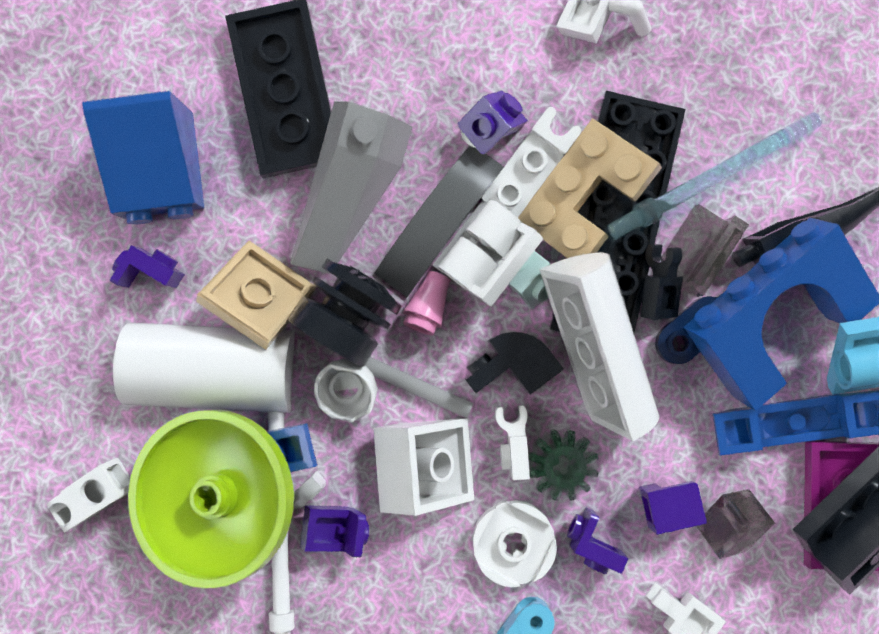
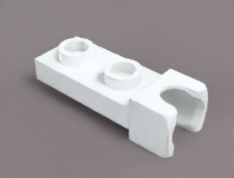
[481,107,582,218]

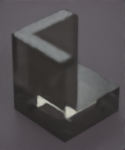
[697,489,775,559]

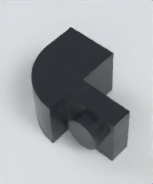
[465,332,564,395]

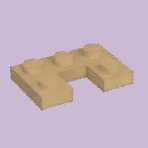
[518,118,662,258]

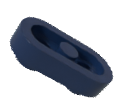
[655,296,717,364]

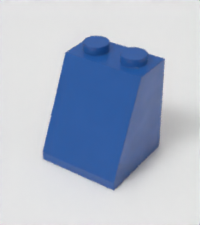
[82,91,205,224]

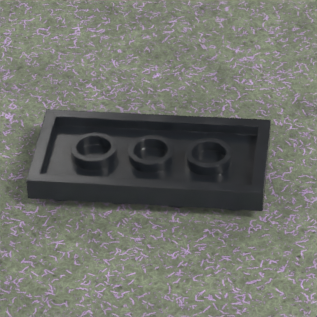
[225,0,332,179]

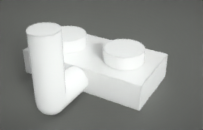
[556,0,651,44]

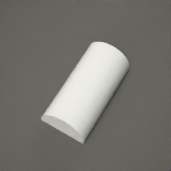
[539,253,659,441]
[113,323,295,413]

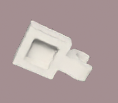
[495,405,530,481]
[645,582,726,634]

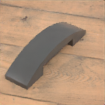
[375,146,504,297]

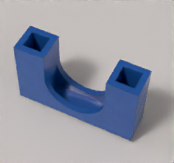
[683,218,879,411]

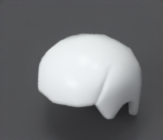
[314,359,378,423]

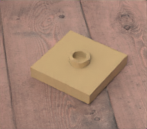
[196,240,316,350]

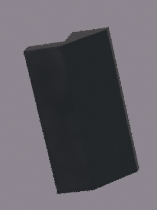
[792,447,879,595]

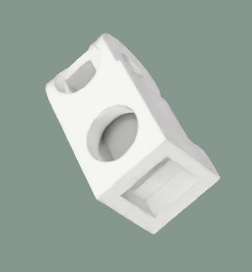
[46,458,130,533]

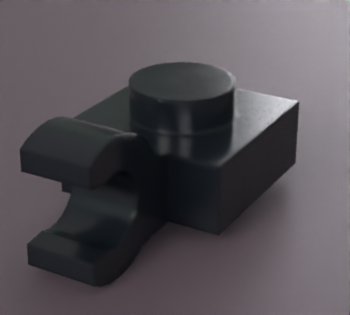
[640,244,683,320]

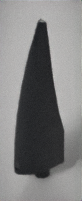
[732,187,879,267]

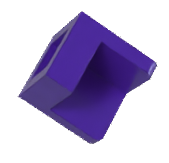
[639,481,707,535]

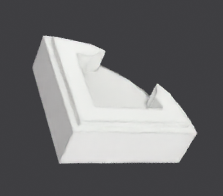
[293,471,326,509]

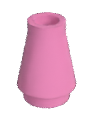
[403,271,451,336]

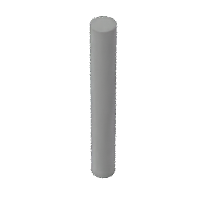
[365,357,473,418]

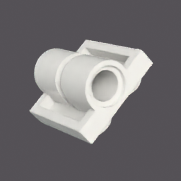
[432,199,543,307]

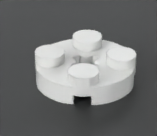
[472,500,557,588]

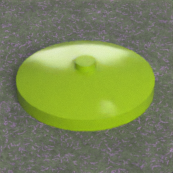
[128,410,294,588]

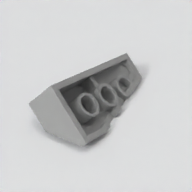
[290,101,412,274]

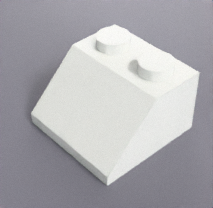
[373,418,474,516]

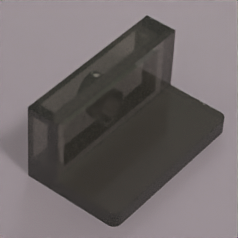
[662,204,749,298]

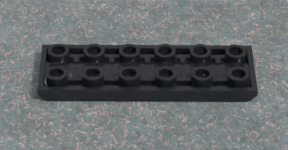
[549,90,686,333]

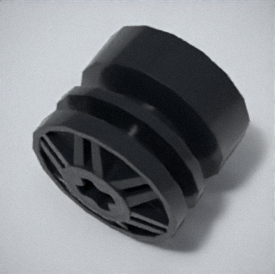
[288,258,402,367]

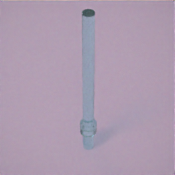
[607,112,822,239]

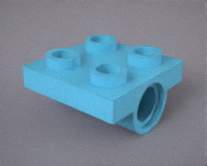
[827,317,879,395]

